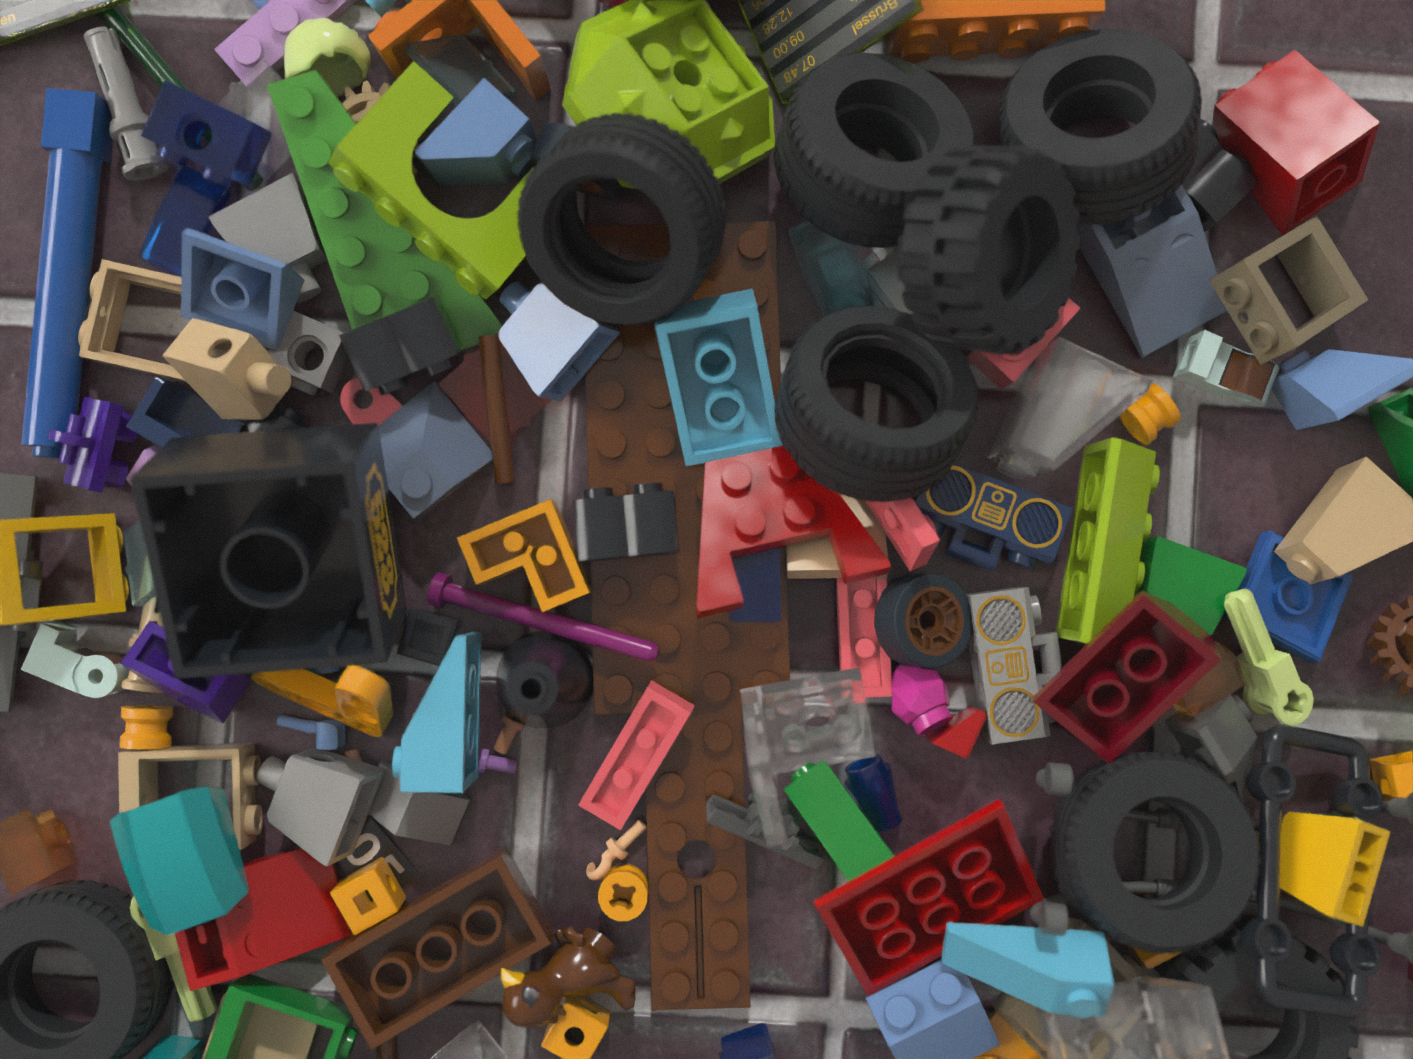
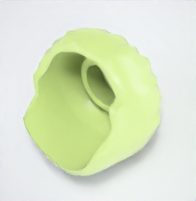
[284,17,371,97]

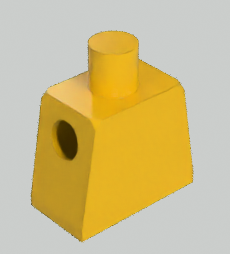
[1257,812,1390,927]

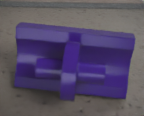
[48,397,137,493]

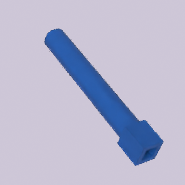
[21,88,113,459]

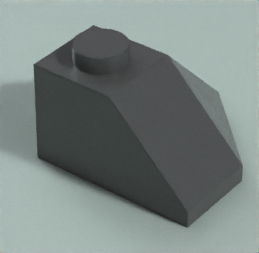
[1164,690,1257,798]

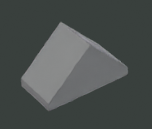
[368,761,471,845]

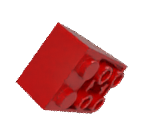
[175,847,353,991]

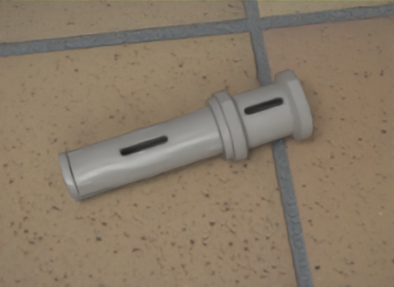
[84,27,169,181]

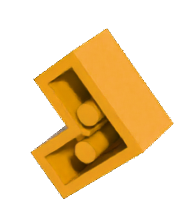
[457,499,593,612]

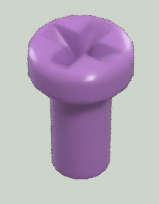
[478,749,517,774]

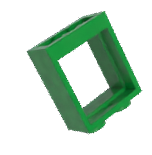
[204,973,359,1059]

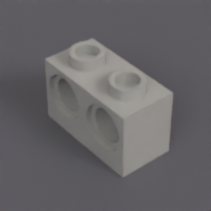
[266,311,349,396]

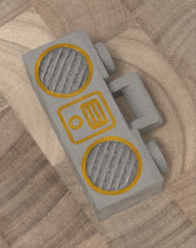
[966,587,1062,745]

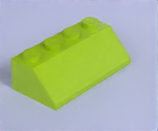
[1055,438,1160,643]

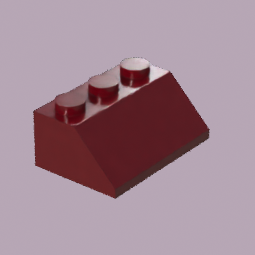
[1032,590,1222,763]

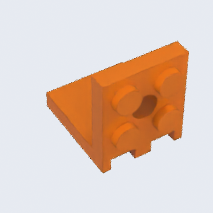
[368,0,551,101]

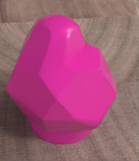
[891,664,953,737]

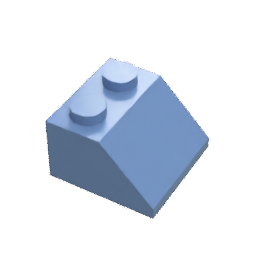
[414,78,537,187]
[865,957,1000,1059]

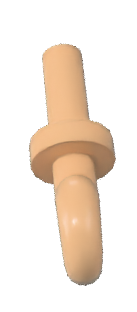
[586,820,647,880]

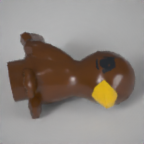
[501,926,636,1029]

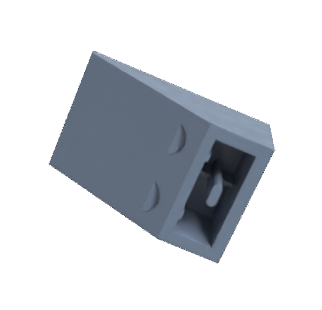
[1077,185,1227,358]

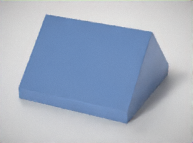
[181,228,305,351]

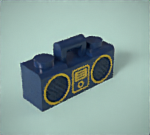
[913,463,1073,571]

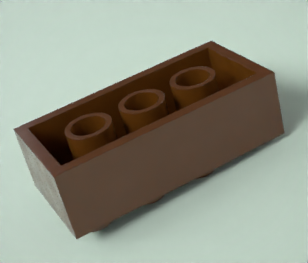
[321,846,554,1050]

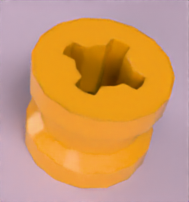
[1117,383,1181,445]
[119,704,173,750]
[598,864,649,921]

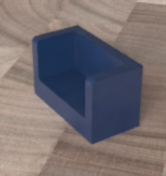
[126,376,247,447]

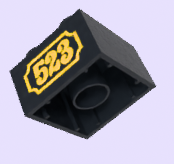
[130,423,407,678]

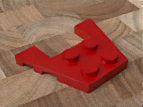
[695,445,891,619]

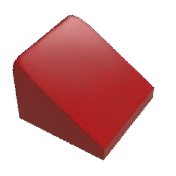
[926,705,987,759]

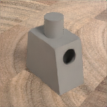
[209,173,328,303]
[257,748,385,866]

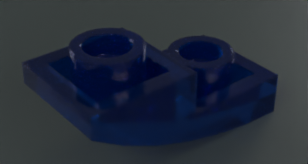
[139,165,231,277]
[728,547,781,622]

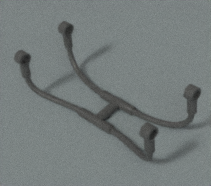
[1030,762,1413,964]

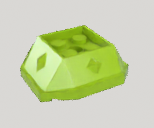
[562,0,775,189]

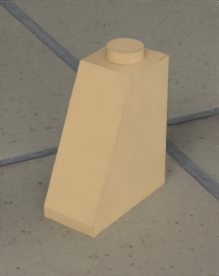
[1274,457,1413,585]

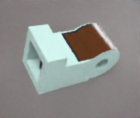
[1173,330,1279,407]
[21,621,129,698]

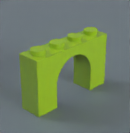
[328,61,533,299]

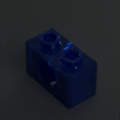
[141,80,273,188]

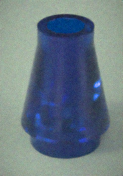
[845,754,903,832]

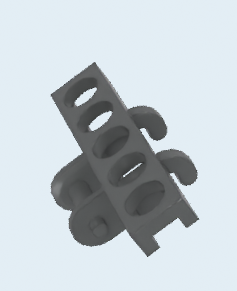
[706,787,824,869]

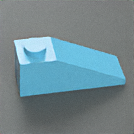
[941,922,1114,1018]

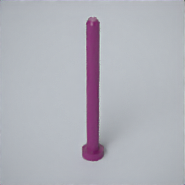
[427,572,660,662]

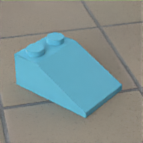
[655,289,783,466]
[392,632,482,793]

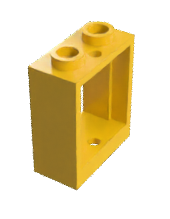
[0,513,129,627]

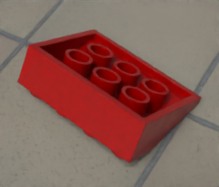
[813,799,1044,996]

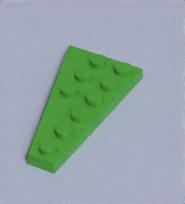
[267,70,503,350]

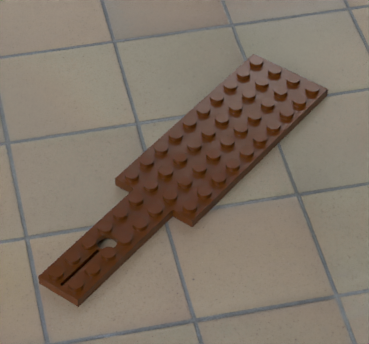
[584,221,791,1011]

